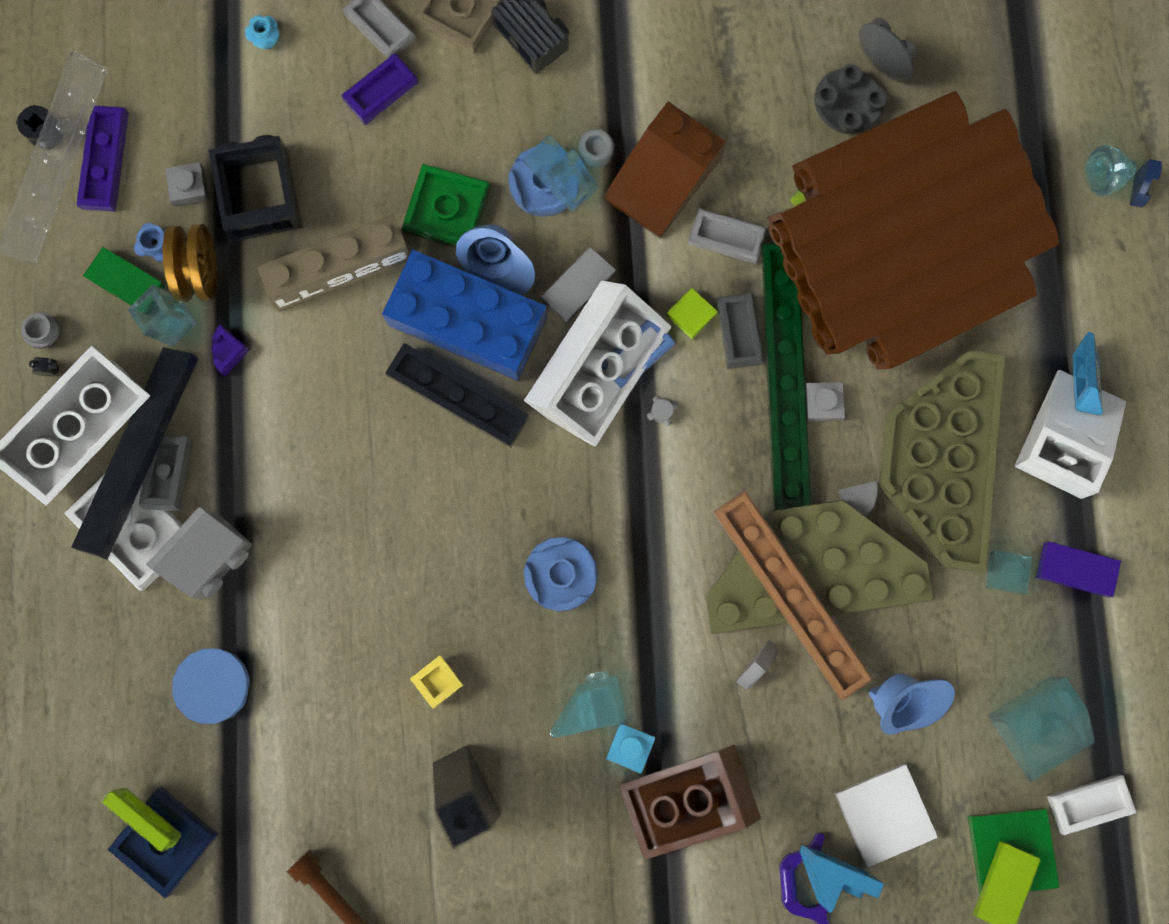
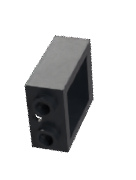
[209,135,302,242]

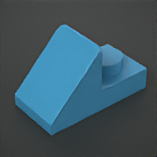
[799,844,884,913]

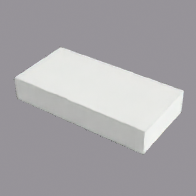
[1047,774,1137,835]

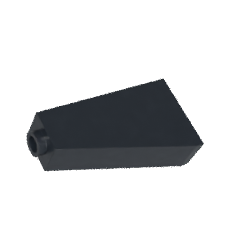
[433,745,501,849]

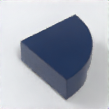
[1130,159,1163,208]

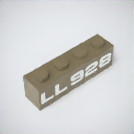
[257,214,410,312]

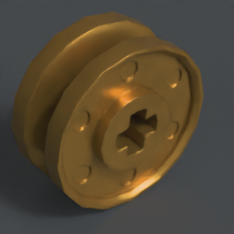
[162,224,218,303]

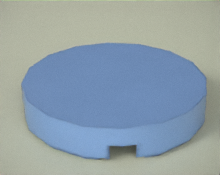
[508,146,579,217]
[524,537,598,612]
[172,649,250,724]

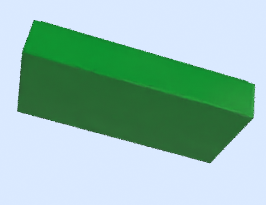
[83,247,165,315]

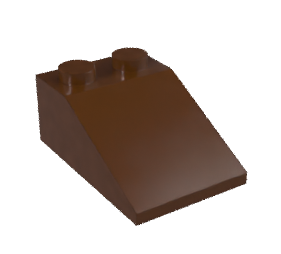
[603,101,726,239]
[619,744,762,860]

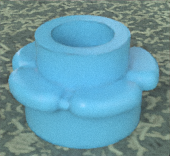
[245,15,280,49]

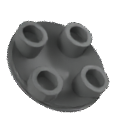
[859,17,918,82]
[814,64,886,134]

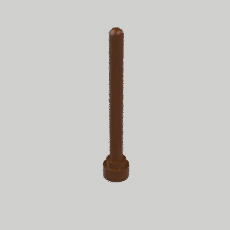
[286,849,367,924]

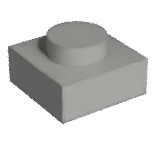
[165,162,209,207]
[805,382,845,422]

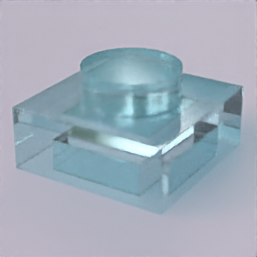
[986,551,1032,595]

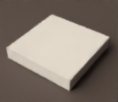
[834,764,938,867]

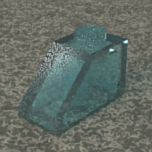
[550,671,627,739]

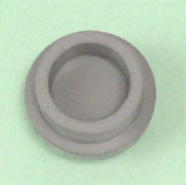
[21,312,60,349]

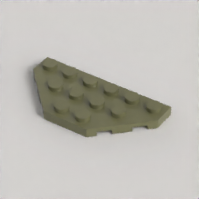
[879,350,1005,573]
[705,500,933,634]

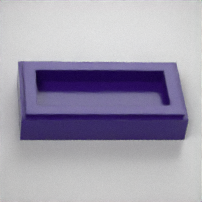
[341,53,419,125]
[1036,541,1121,598]

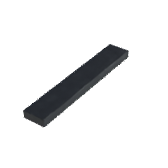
[71,347,198,560]

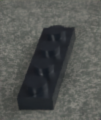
[385,343,530,448]

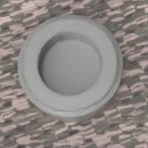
[578,129,614,167]

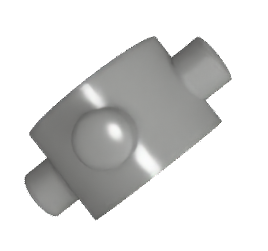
[647,396,678,426]

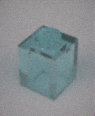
[128,285,197,347]

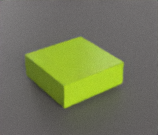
[666,288,718,340]

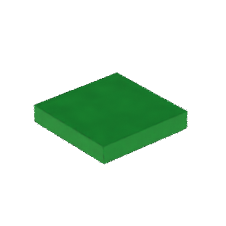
[401,164,491,247]
[968,808,1060,895]

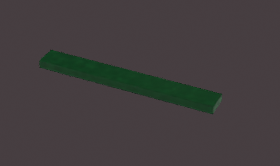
[761,243,811,510]

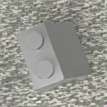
[146,507,253,600]

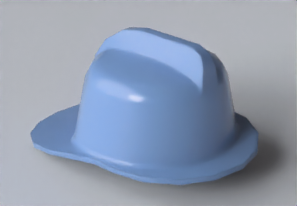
[456,224,535,295]
[869,673,955,735]

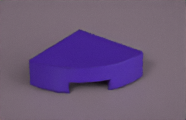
[212,324,249,376]

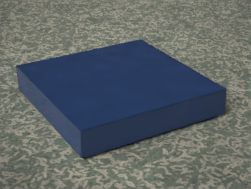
[107,786,219,899]

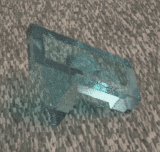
[523,135,598,212]

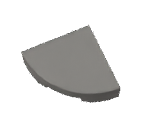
[838,481,878,517]
[736,640,779,690]

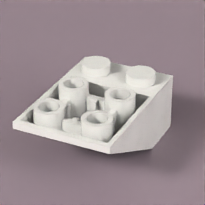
[1014,370,1126,499]

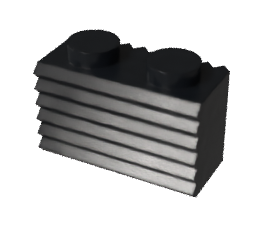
[491,0,569,74]

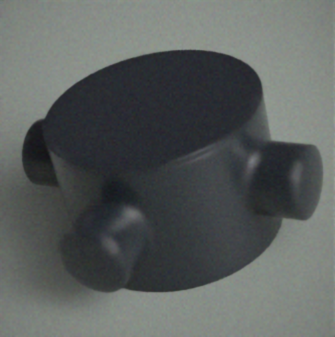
[29,357,60,377]

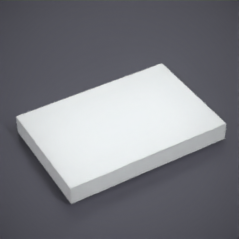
[64,475,183,591]

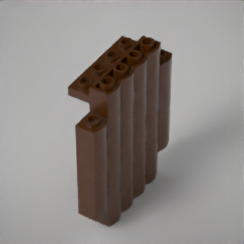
[767,90,1059,370]

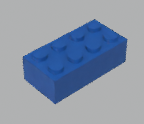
[382,249,547,381]

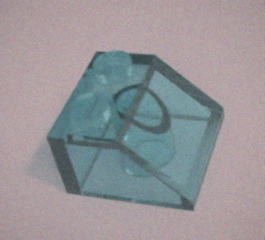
[988,677,1095,782]

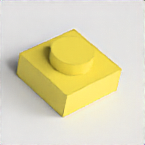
[410,655,464,709]

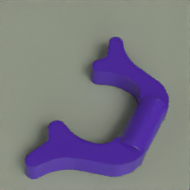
[779,832,829,924]

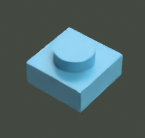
[606,723,655,774]

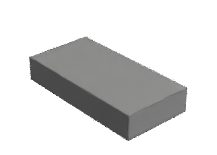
[343,0,416,59]
[688,208,767,264]
[541,247,616,324]

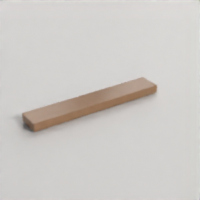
[713,491,873,701]

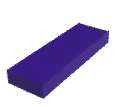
[76,105,129,212]

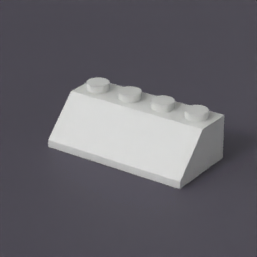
[524,280,672,447]
[0,345,150,506]

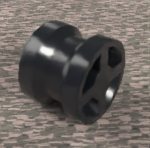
[17,105,63,150]

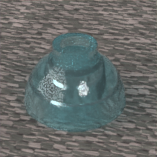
[1085,145,1136,196]

